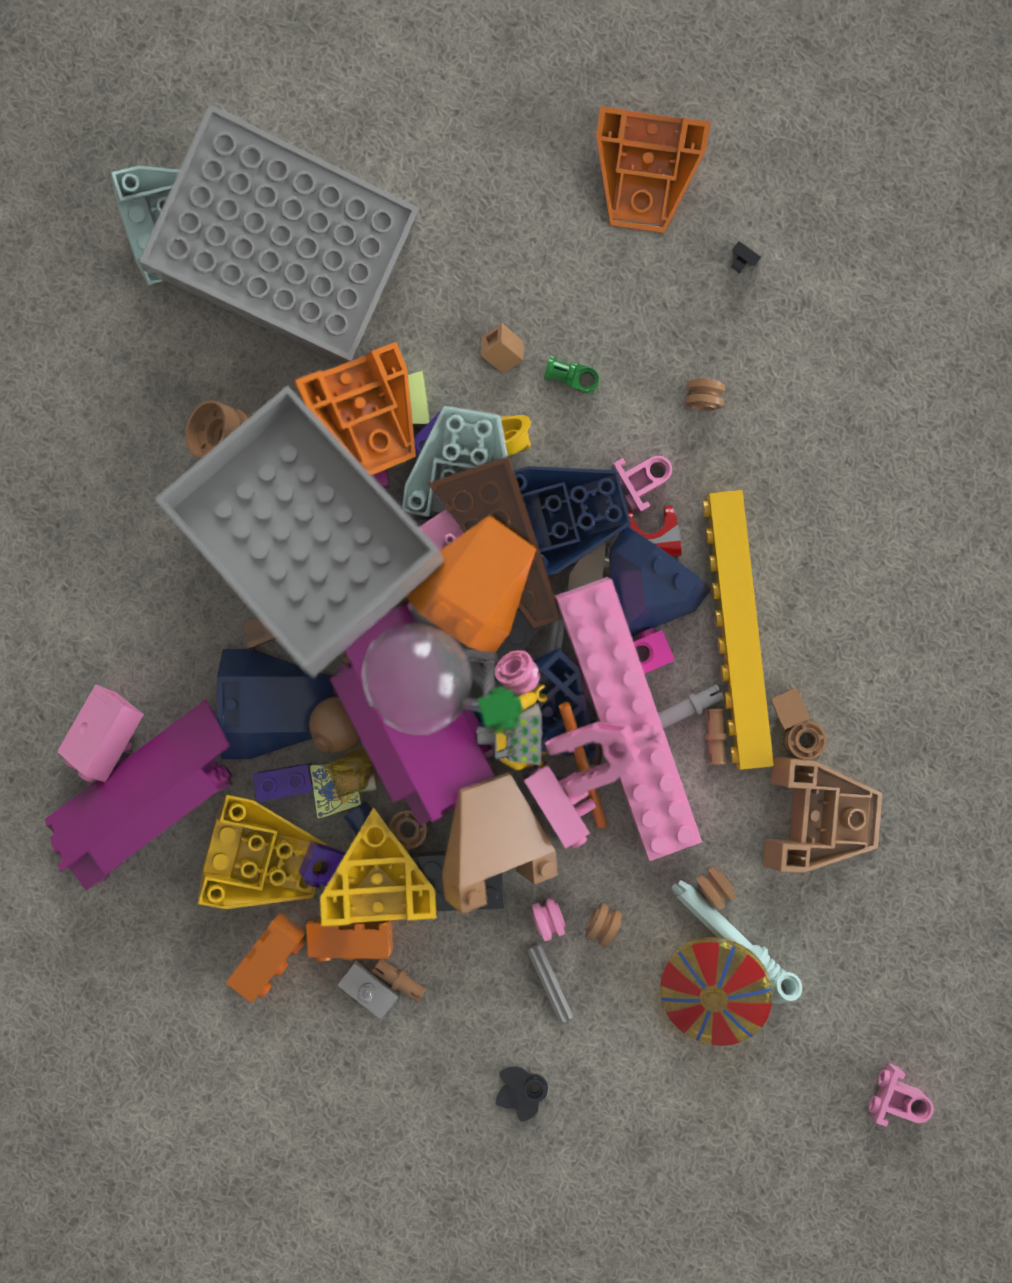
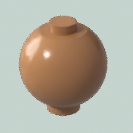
[309,697,360,752]

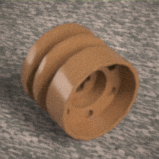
[185,400,252,458]

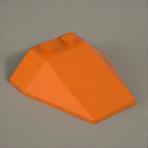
[596,106,711,233]
[294,342,416,475]
[405,515,536,655]

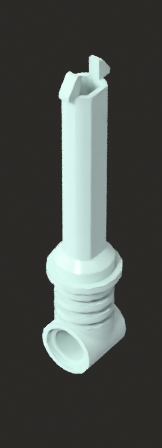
[671,880,802,1004]

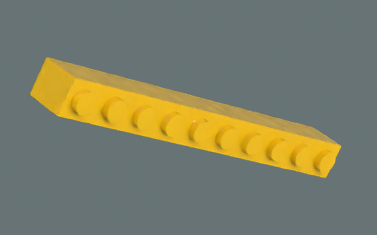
[702,490,774,770]

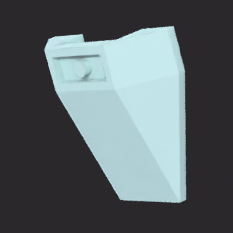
[111,166,180,285]
[402,406,508,516]

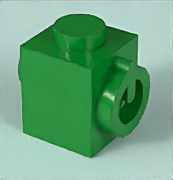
[478,687,524,734]

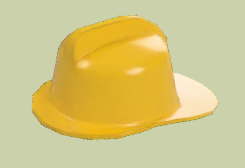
[501,415,531,456]

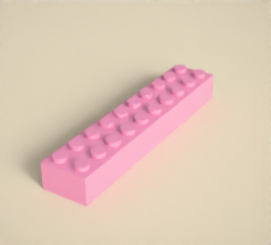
[555,577,702,861]

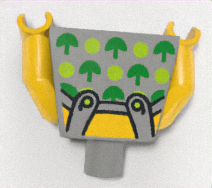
[477,683,547,771]

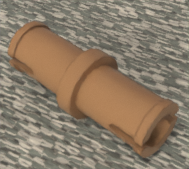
[705,709,727,765]
[371,959,427,1003]

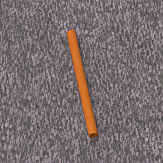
[559,703,607,828]

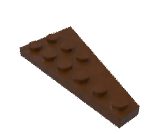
[427,456,562,628]

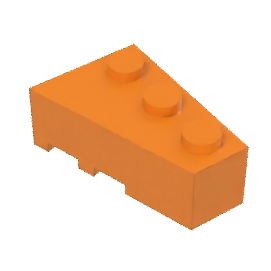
[226,912,306,1003]
[306,919,393,961]

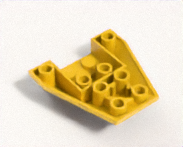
[198,794,327,909]

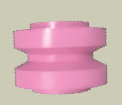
[495,650,540,696]
[531,897,566,942]

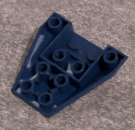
[514,466,631,576]
[217,649,333,759]

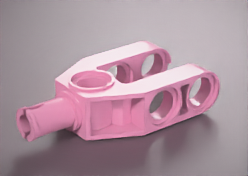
[545,722,663,796]

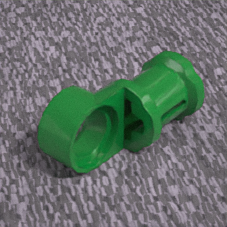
[544,356,599,394]

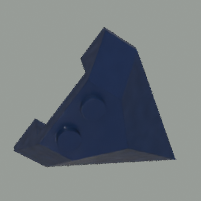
[608,527,711,637]
[479,648,597,760]

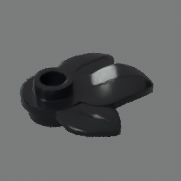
[496,1066,548,1122]

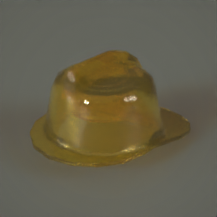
[324,749,376,797]

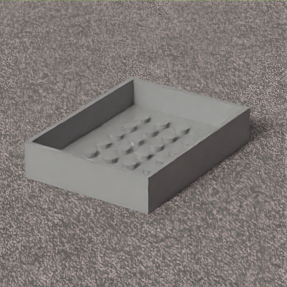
[139,104,419,364]
[155,386,444,677]

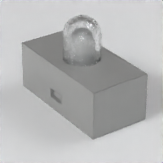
[337,959,399,1019]

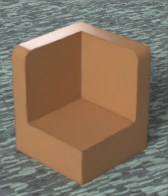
[481,323,524,373]
[242,617,277,649]
[771,688,810,730]

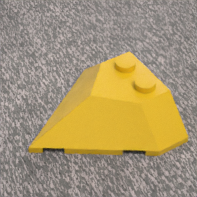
[320,808,436,926]

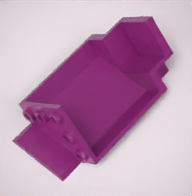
[330,603,495,826]
[45,699,233,891]

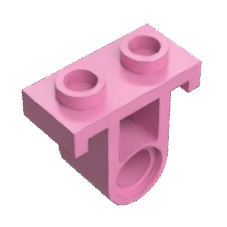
[612,456,672,514]
[868,1063,934,1127]

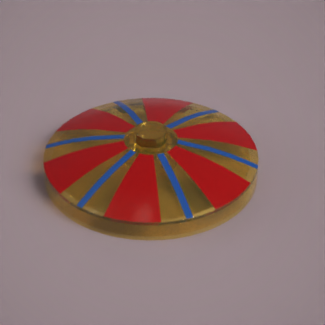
[660,937,773,1046]

